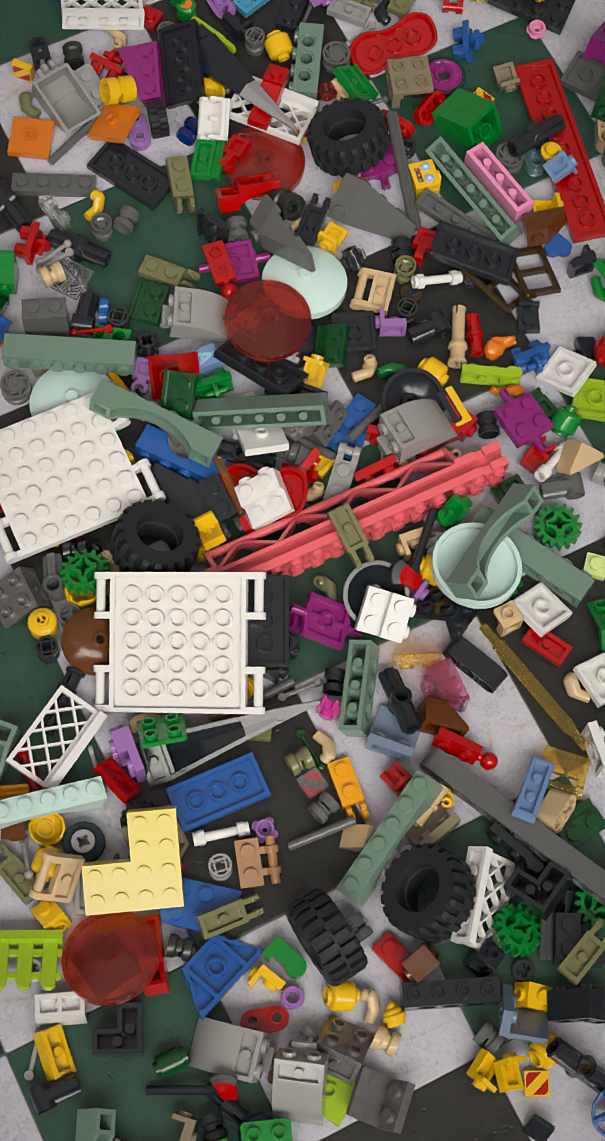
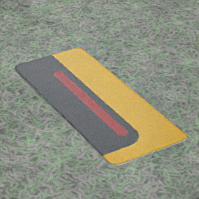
[437,386,472,427]

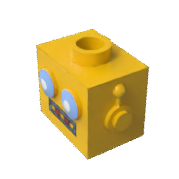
[408,159,441,200]

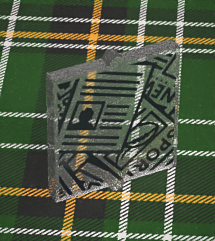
[50,257,94,300]

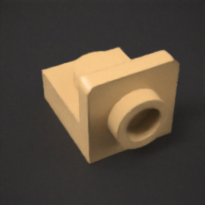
[395,527,423,562]
[493,601,524,637]

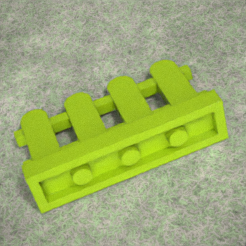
[0,930,65,991]

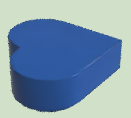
[544,233,572,258]
[98,297,110,325]

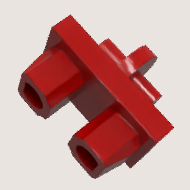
[89,49,128,79]
[14,221,52,266]
[379,761,412,797]

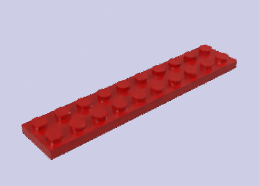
[514,58,605,244]

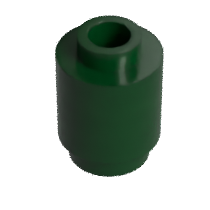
[152,1046,191,1079]

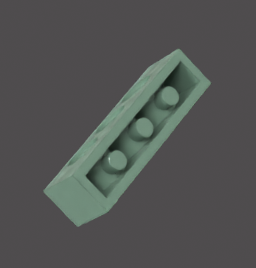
[289,22,324,100]
[338,640,380,737]

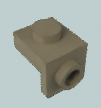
[493,61,520,93]
[171,1110,198,1141]

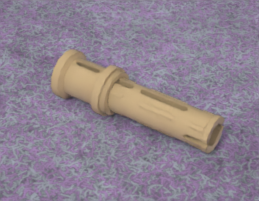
[447,305,468,369]

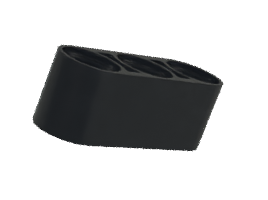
[442,636,508,694]

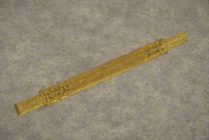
[479,623,589,752]

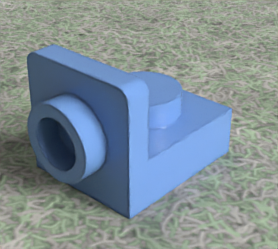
[542,151,578,184]

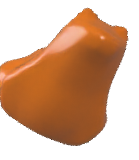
[484,335,516,361]
[489,384,525,398]

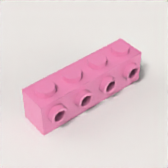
[464,142,534,224]

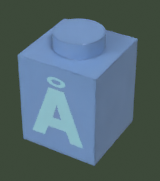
[191,343,222,377]

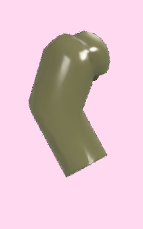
[19,91,41,119]
[313,575,337,602]

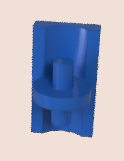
[453,20,486,63]
[511,339,551,374]

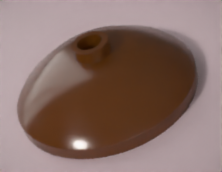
[61,607,110,676]

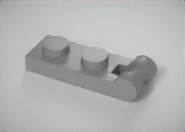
[323,442,362,506]

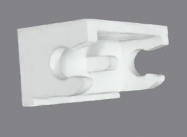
[197,96,230,142]
[35,990,87,1028]

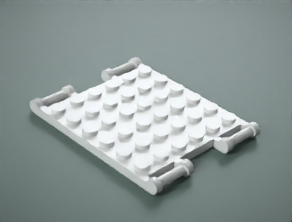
[0,392,166,564]
[93,572,266,714]

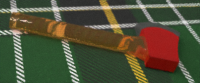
[213,456,256,534]

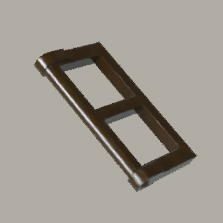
[513,245,561,300]
[461,270,526,315]

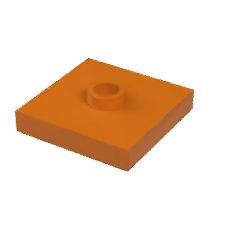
[87,104,141,144]
[7,117,55,160]

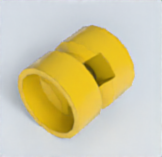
[99,75,137,106]

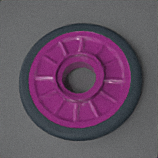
[429,57,466,96]

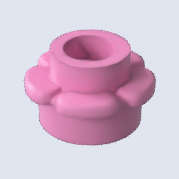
[526,20,546,39]

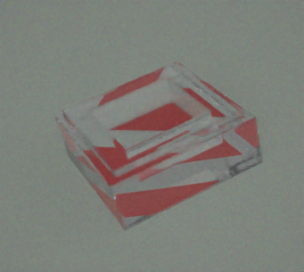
[296,767,329,800]

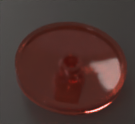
[223,126,305,201]
[224,280,311,361]
[61,911,159,1006]

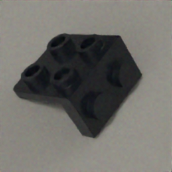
[414,587,478,640]

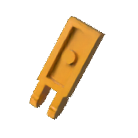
[327,756,370,821]

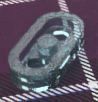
[523,148,546,177]

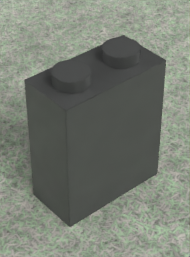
[21,297,71,337]

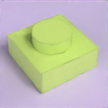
[583,552,605,581]

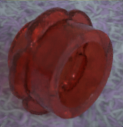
[317,82,337,102]

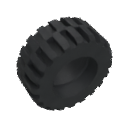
[306,98,390,177]
[109,499,201,572]
[381,843,476,942]
[285,888,368,986]

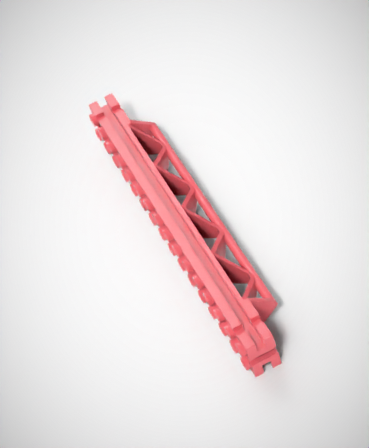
[201,441,509,577]

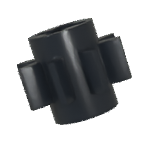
[339,245,367,272]
[136,331,161,357]

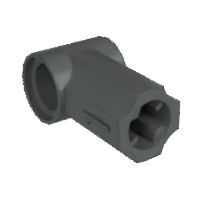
[539,472,585,500]
[42,553,66,602]

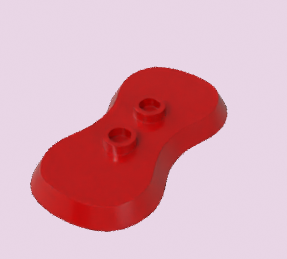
[350,12,438,75]
[220,463,308,519]

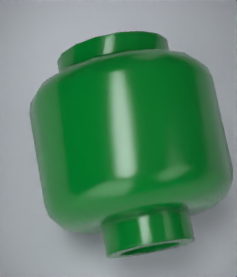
[550,404,582,438]

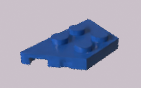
[159,877,242,933]
[181,935,265,1020]

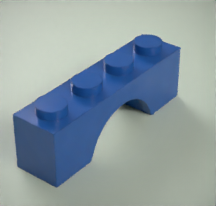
[135,424,227,484]

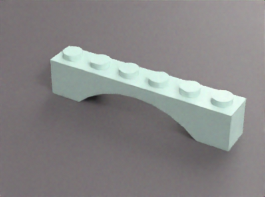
[0,776,107,829]

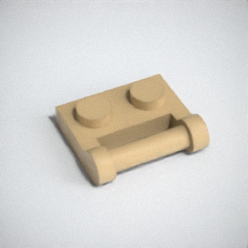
[350,267,396,315]
[28,850,85,903]

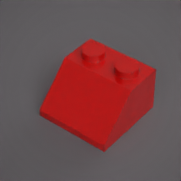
[147,352,200,400]

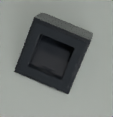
[574,337,596,359]
[522,1114,555,1141]

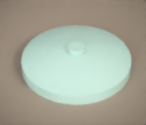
[262,246,347,320]
[29,369,114,422]
[431,523,522,609]

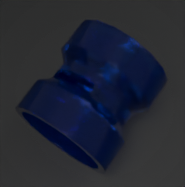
[176,116,198,146]

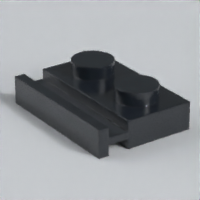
[196,207,227,244]

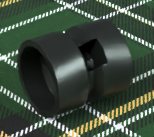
[268,187,306,221]

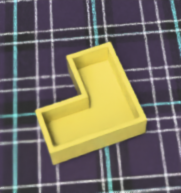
[82,805,184,916]

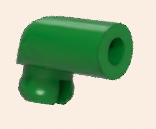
[590,276,605,302]
[376,362,408,379]

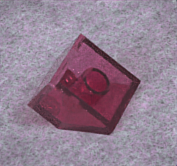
[420,657,470,713]

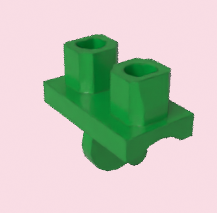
[195,368,234,401]
[436,494,473,530]

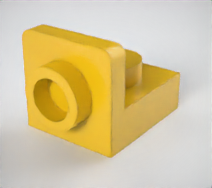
[247,964,286,993]

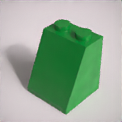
[432,88,503,152]

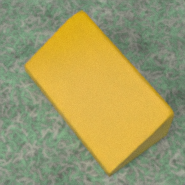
[33,1023,76,1081]

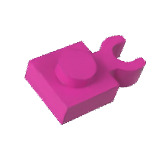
[316,695,341,721]

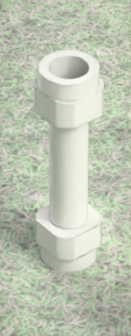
[411,270,463,289]
[534,441,567,482]
[192,821,250,846]

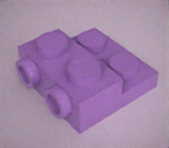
[108,725,147,783]

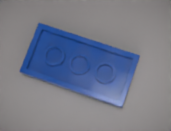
[166,752,271,833]

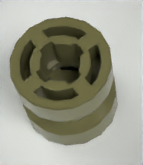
[394,255,416,284]
[284,745,315,777]

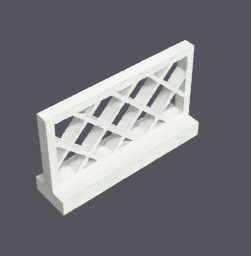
[61,0,145,30]
[229,76,319,145]
[6,685,108,790]
[451,846,515,950]

